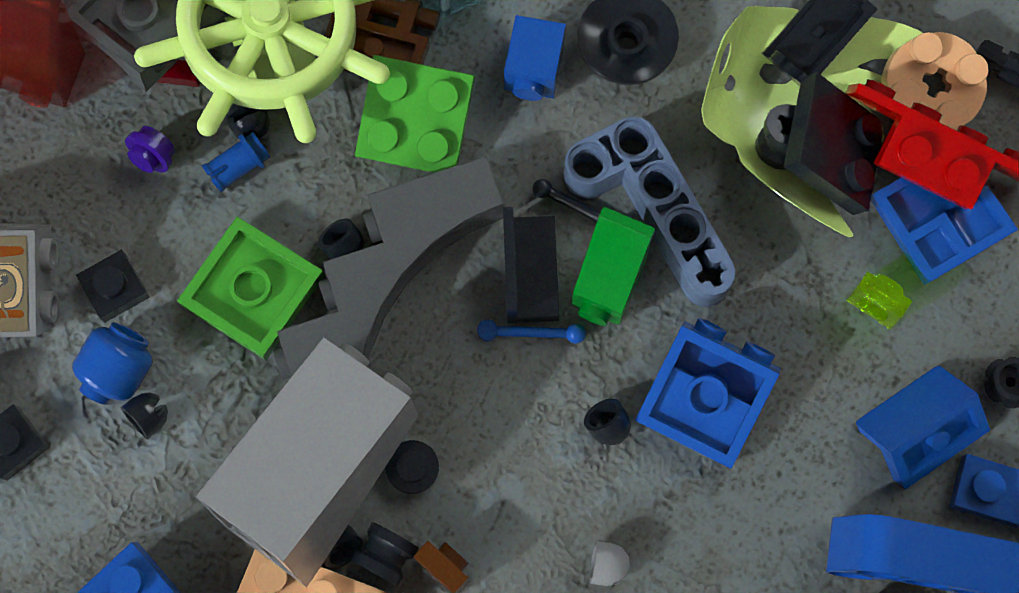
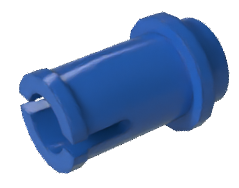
[202,132,271,192]

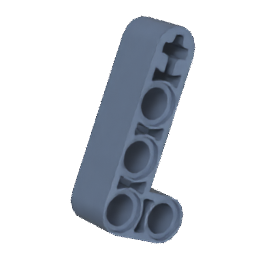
[564,116,735,307]

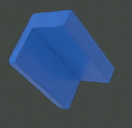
[856,366,990,490]

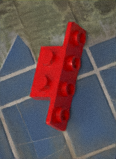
[845,79,1019,210]

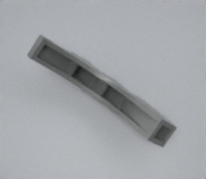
[273,156,503,380]

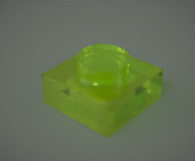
[846,271,913,329]

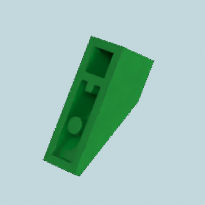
[572,206,655,326]

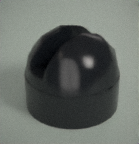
[227,103,270,139]
[318,218,364,259]
[120,392,168,440]
[584,399,631,445]
[324,525,363,569]

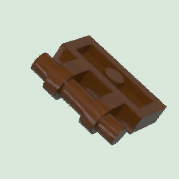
[317,0,440,74]

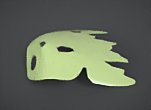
[701,6,922,237]

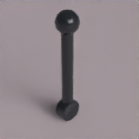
[532,178,601,222]

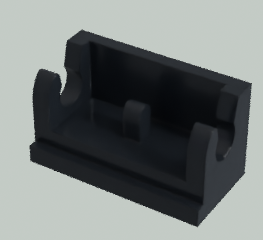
[761,0,878,86]

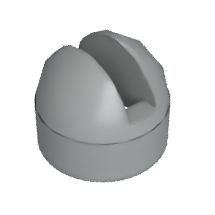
[589,540,630,586]

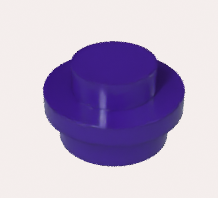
[125,126,175,173]

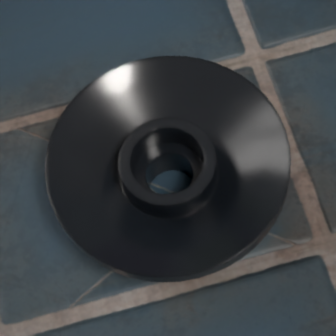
[577,0,679,85]

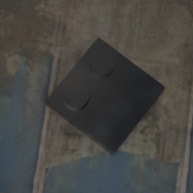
[784,72,884,215]

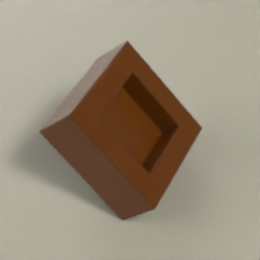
[413,540,470,593]

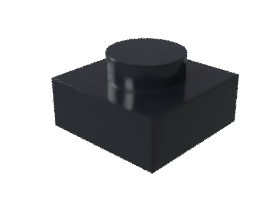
[76,249,150,323]
[0,404,50,481]

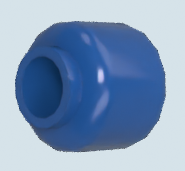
[72,322,153,405]

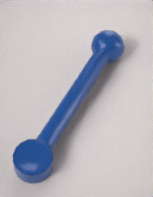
[477,319,586,344]

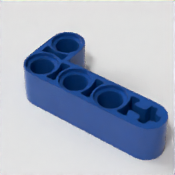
[826,514,1019,593]

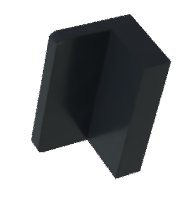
[503,207,560,323]

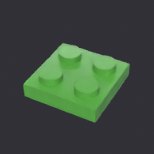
[355,55,476,173]
[177,216,325,360]

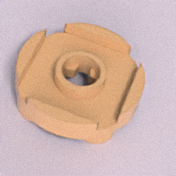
[881,32,989,130]

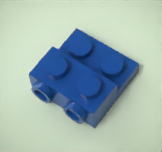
[635,318,780,469]

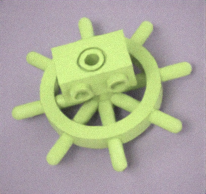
[134,0,390,143]

